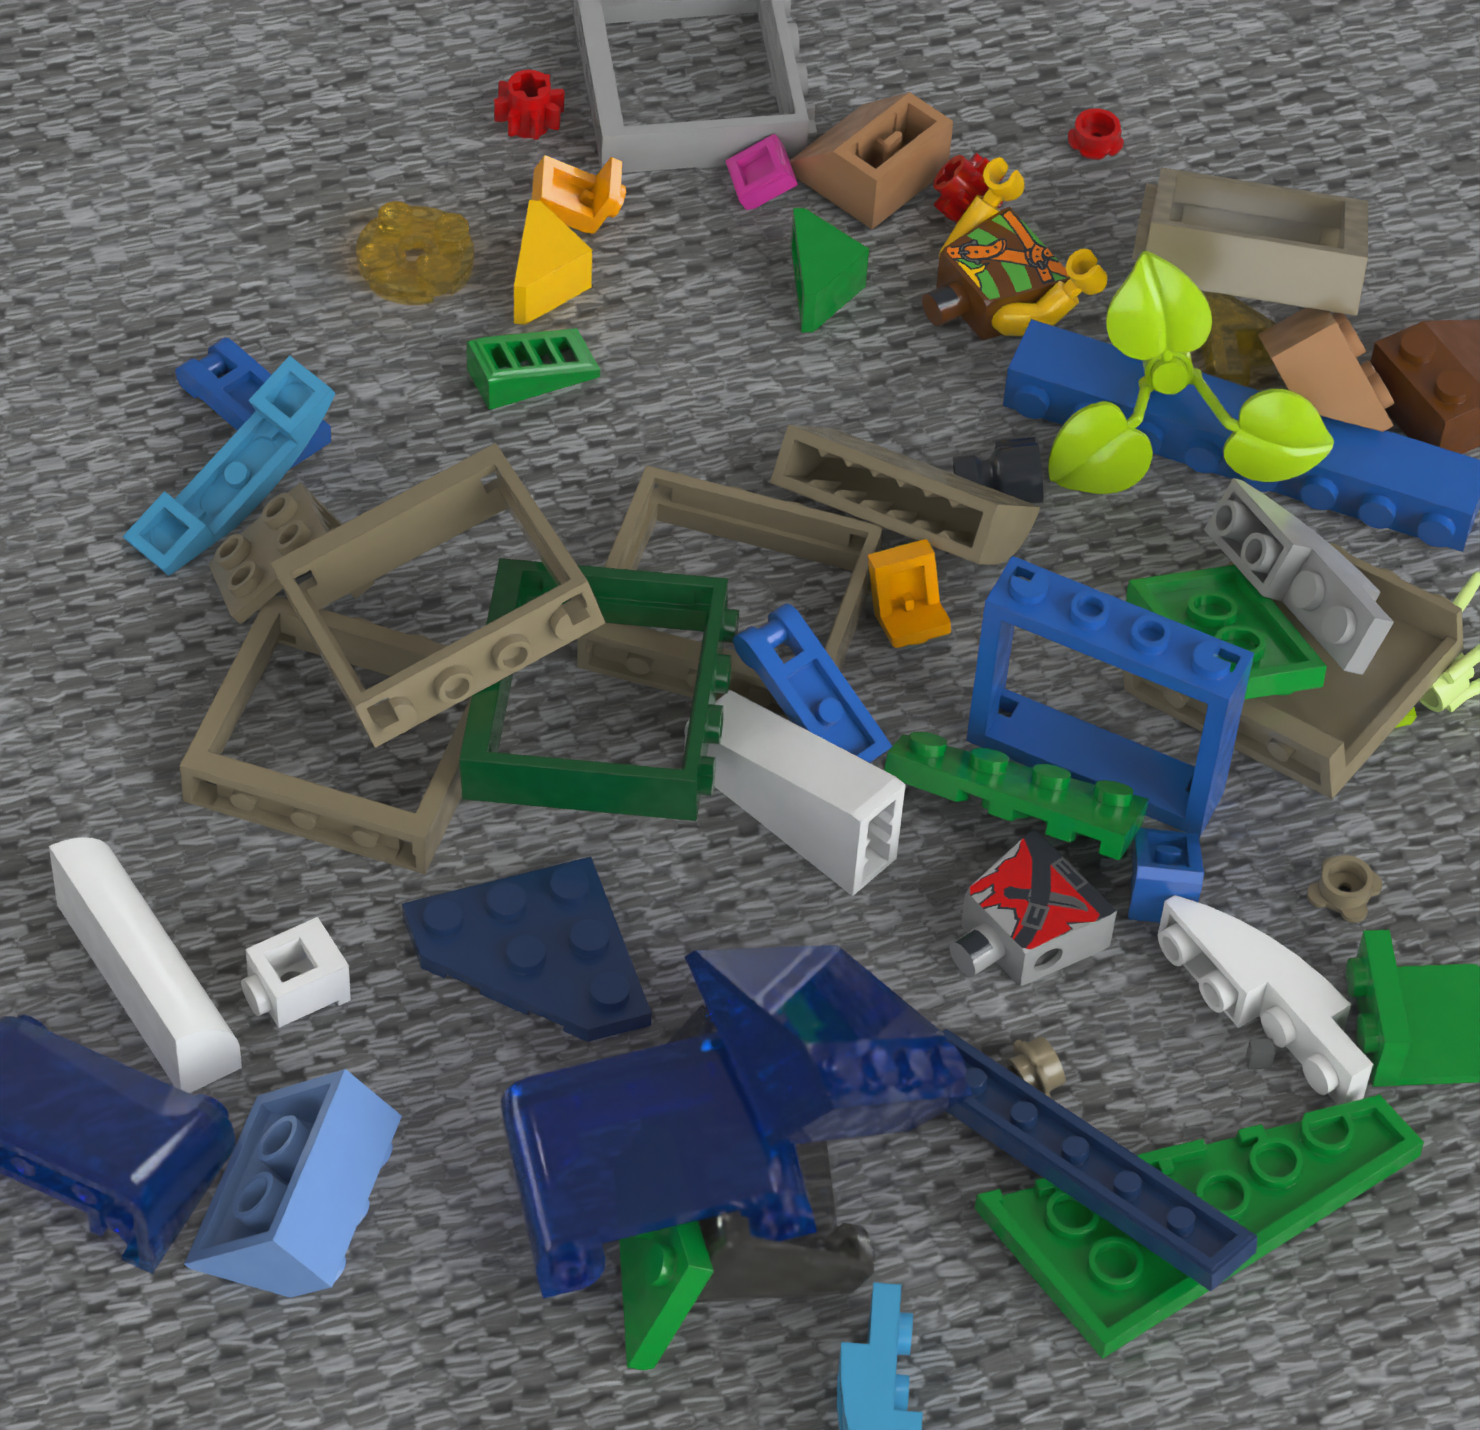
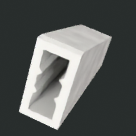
[684,690,905,896]

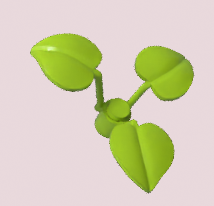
[1048,251,1334,494]

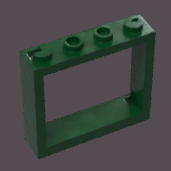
[459,558,739,821]

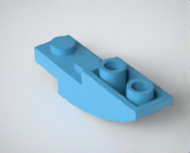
[837,1282,923,1430]

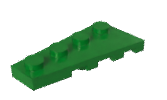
[884,732,1149,861]

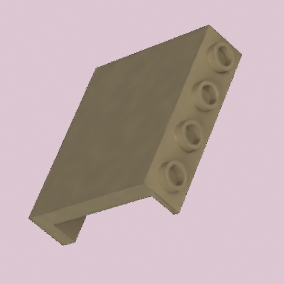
[1122,543,1464,799]

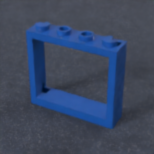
[966,556,1254,838]

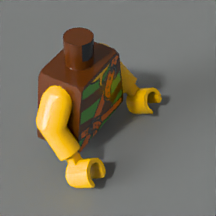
[922,157,1107,340]

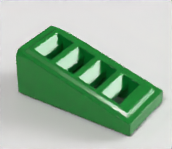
[466,328,600,410]

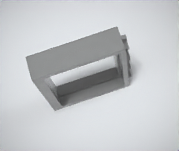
[573,0,817,173]

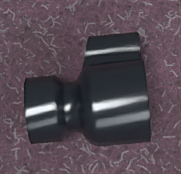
[953,437,1044,504]

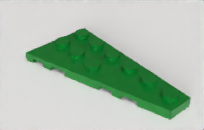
[974,1095,1424,1359]

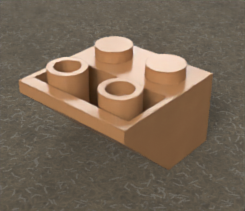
[789,92,953,230]
[1258,308,1395,432]

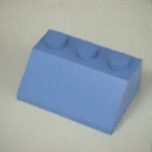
[184,1069,402,1298]

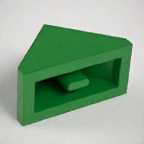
[790,208,869,333]

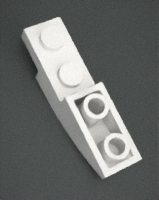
[1158,895,1373,1105]

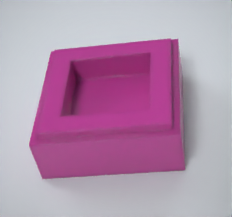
[725,133,798,210]

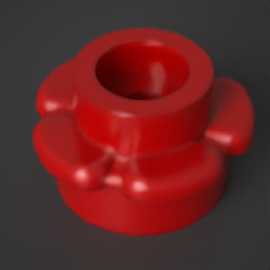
[1067,108,1124,160]

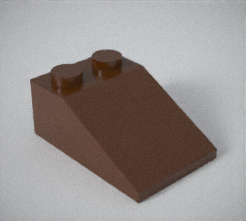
[1370,320,1480,454]

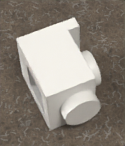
[241,917,351,1028]

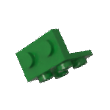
[1346,930,1480,1087]

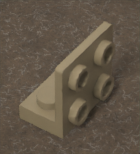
[209,482,375,624]

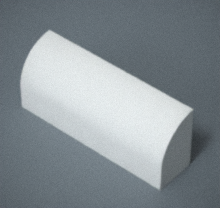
[49,837,242,1097]

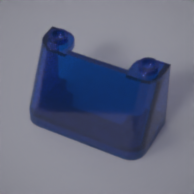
[0,1015,236,1274]
[501,1027,817,1299]

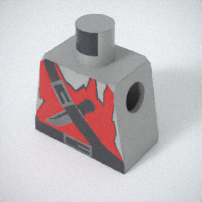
[949,829,1117,986]

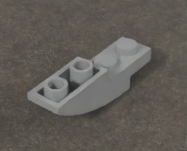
[1204,478,1394,675]

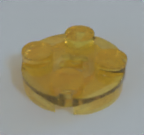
[356,201,474,305]

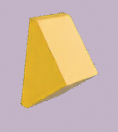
[514,200,592,325]

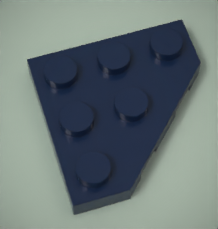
[402,856,652,1042]

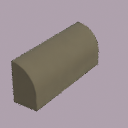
[770,424,1040,565]

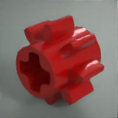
[494,70,565,140]
[933,153,1005,223]

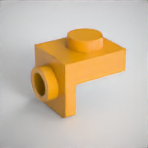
[532,155,626,233]
[867,539,951,648]

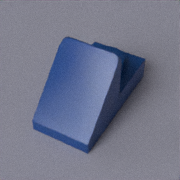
[1128,828,1204,923]

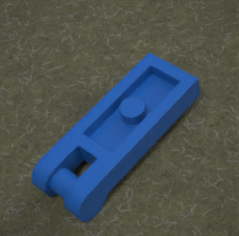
[175,337,331,470]
[733,603,893,763]

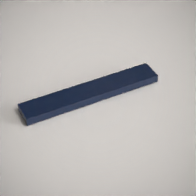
[900,1029,1257,1292]

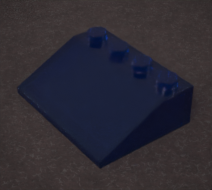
[685,945,973,1147]

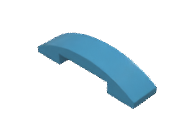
[123,356,335,576]

